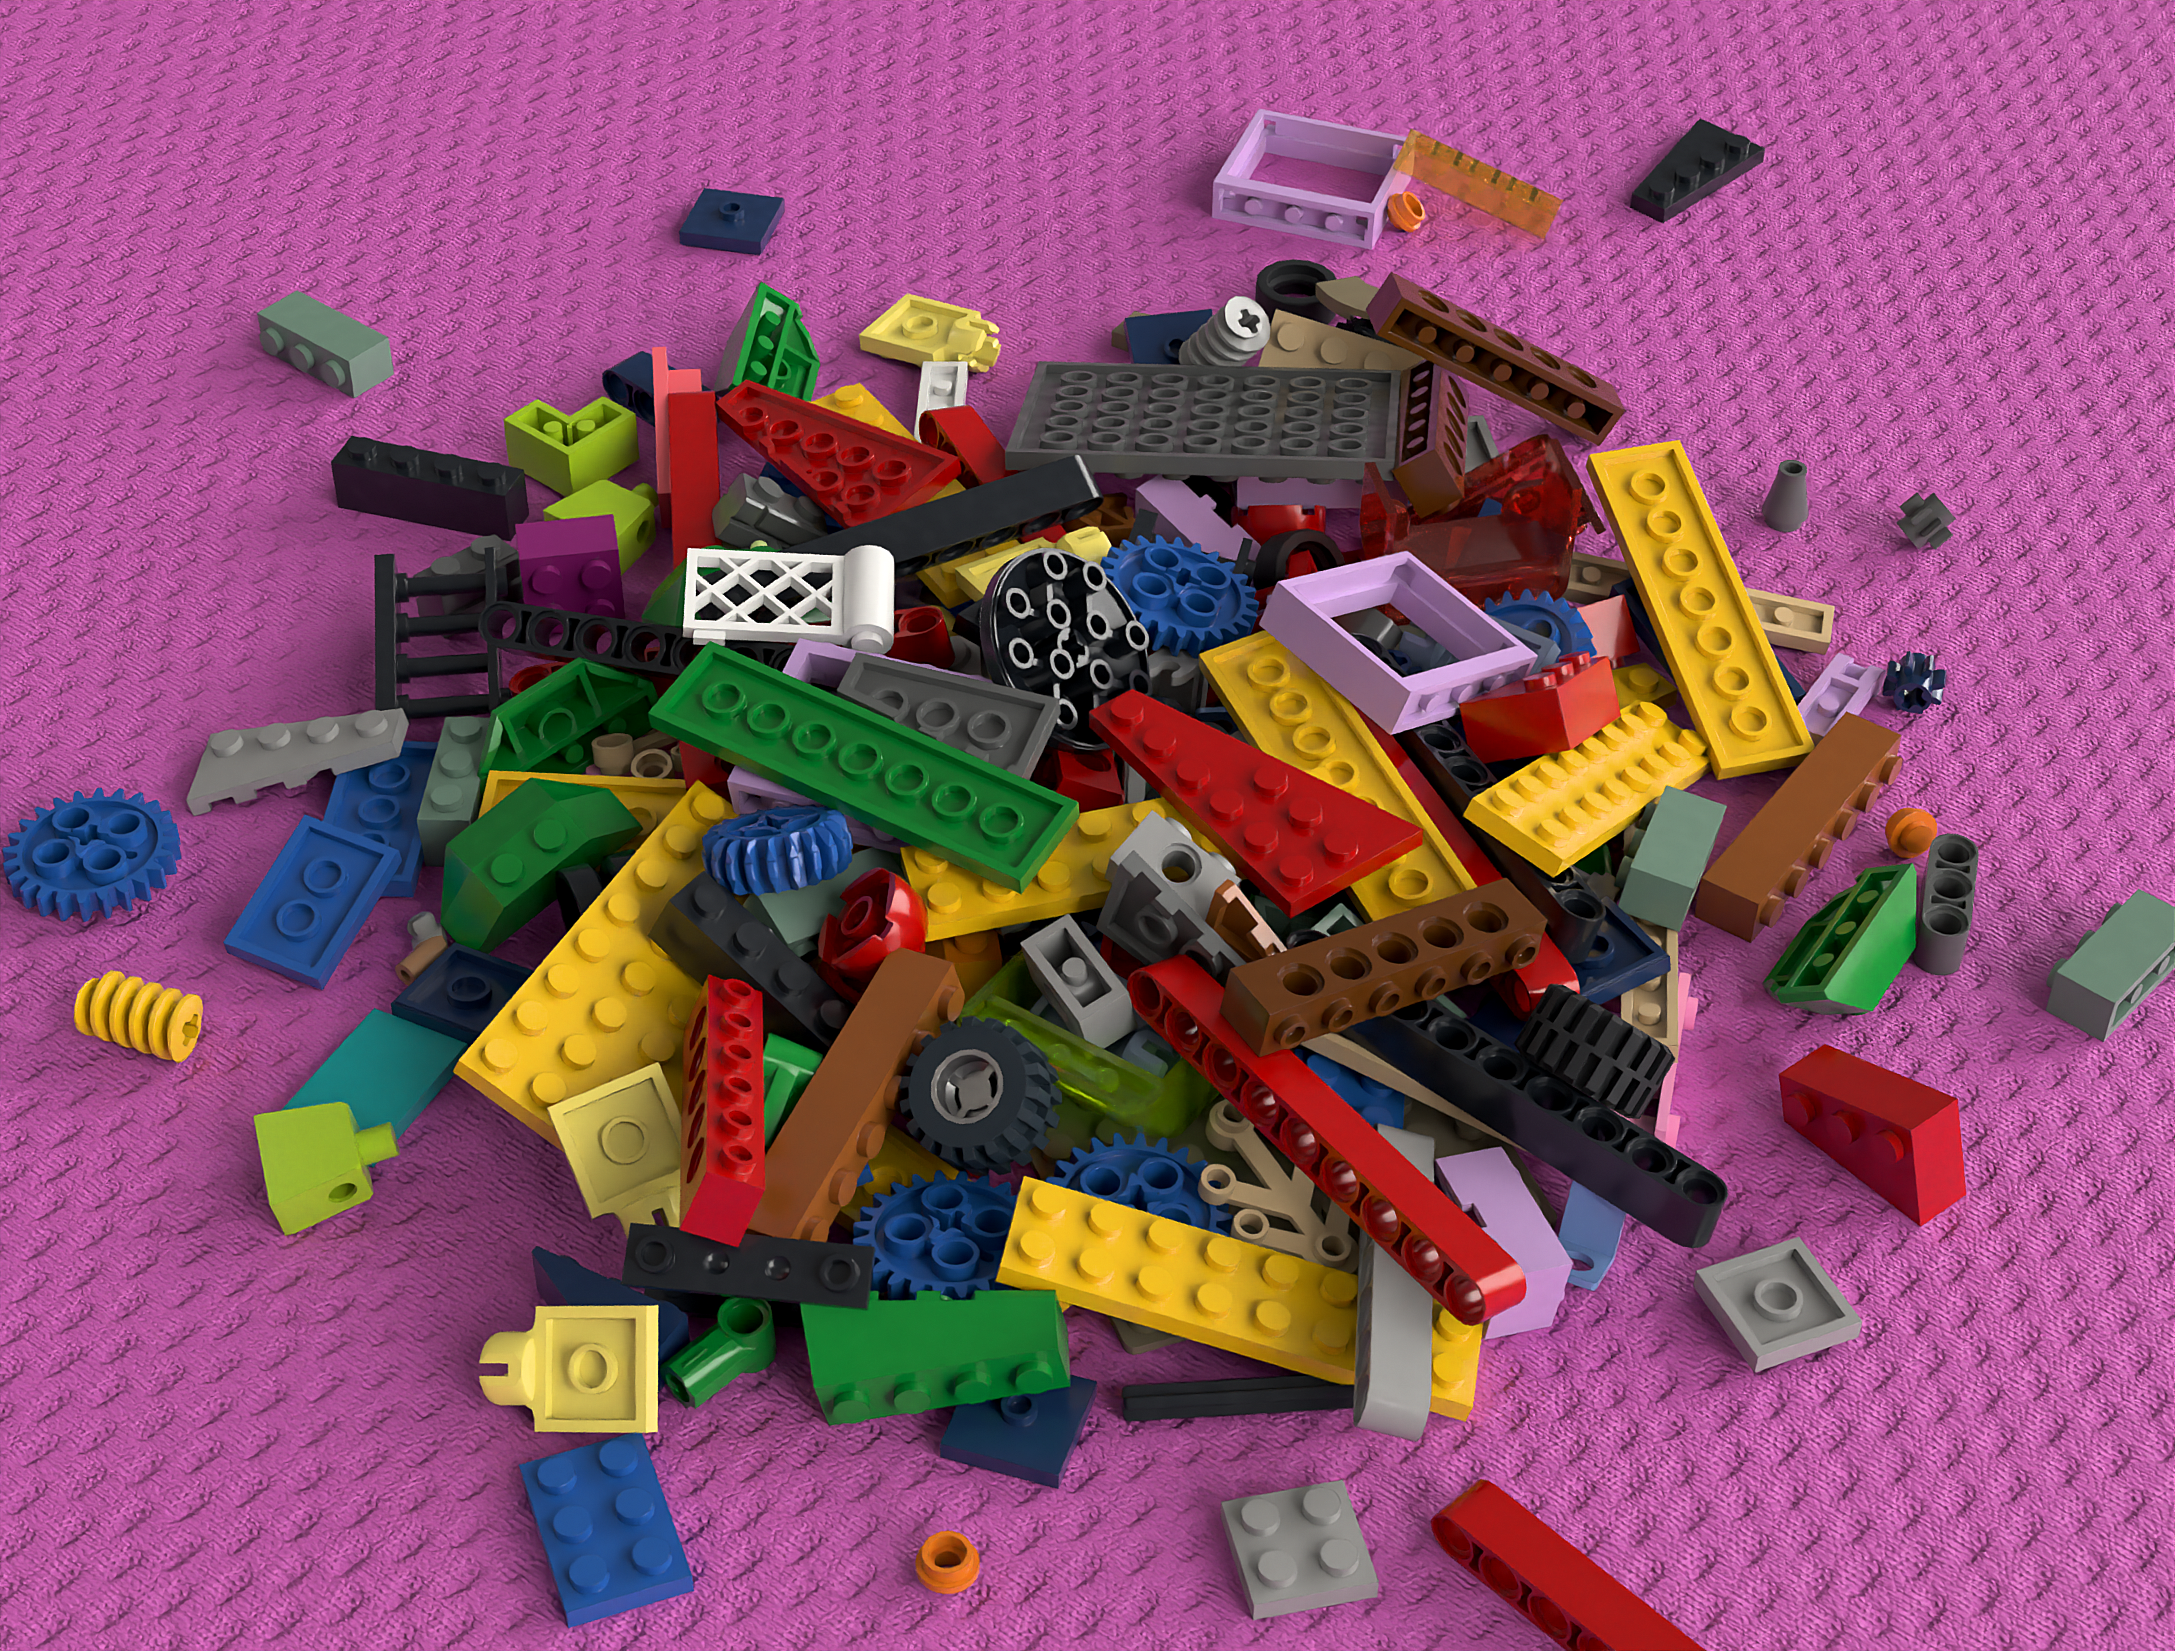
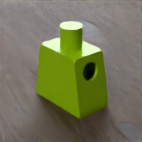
[543,480,659,576]
[253,1102,400,1236]

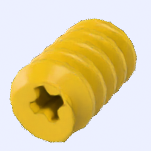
[74,970,203,1064]

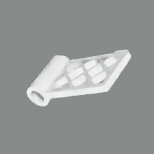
[683,545,894,655]

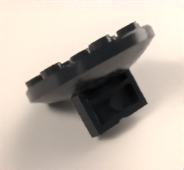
[980,548,1153,755]

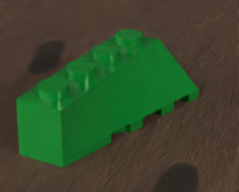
[800,1290,1071,1426]

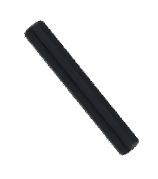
[1121,1374,1354,1422]

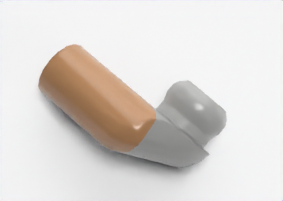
[395,911,448,986]

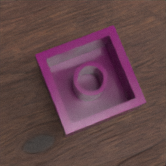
[515,514,626,635]

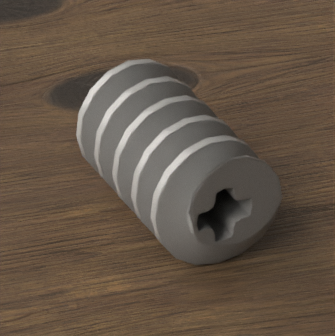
[1179,296,1271,366]

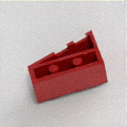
[1459,651,1621,763]
[1779,1044,1966,1227]

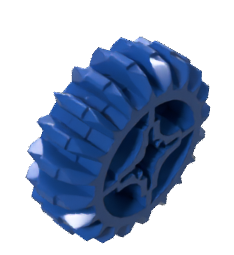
[701,804,853,896]

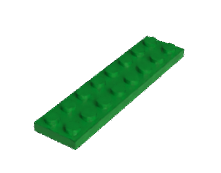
[648,641,1080,894]

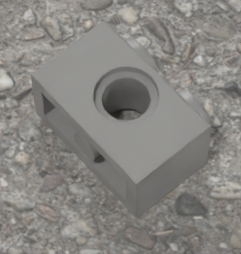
[1105,810,1241,921]
[1020,914,1138,1057]

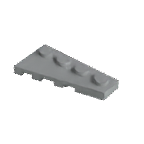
[186,708,409,816]

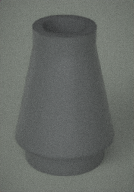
[1762,460,1809,532]

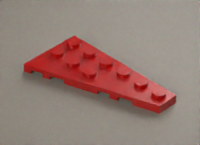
[715,379,962,529]
[1089,689,1424,919]

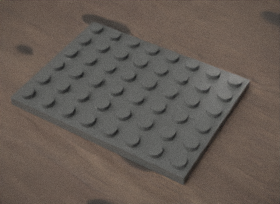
[1005,361,1401,486]

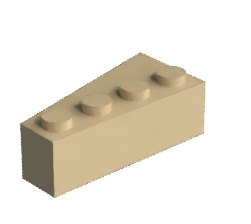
[1258,309,1424,400]

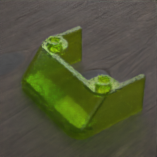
[959,925,1220,1140]

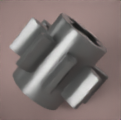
[1896,492,1956,550]

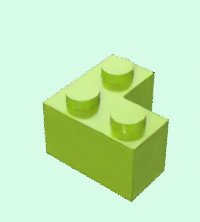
[503,396,640,497]

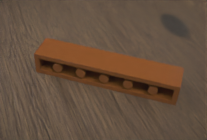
[1694,711,1903,943]
[745,947,965,1242]

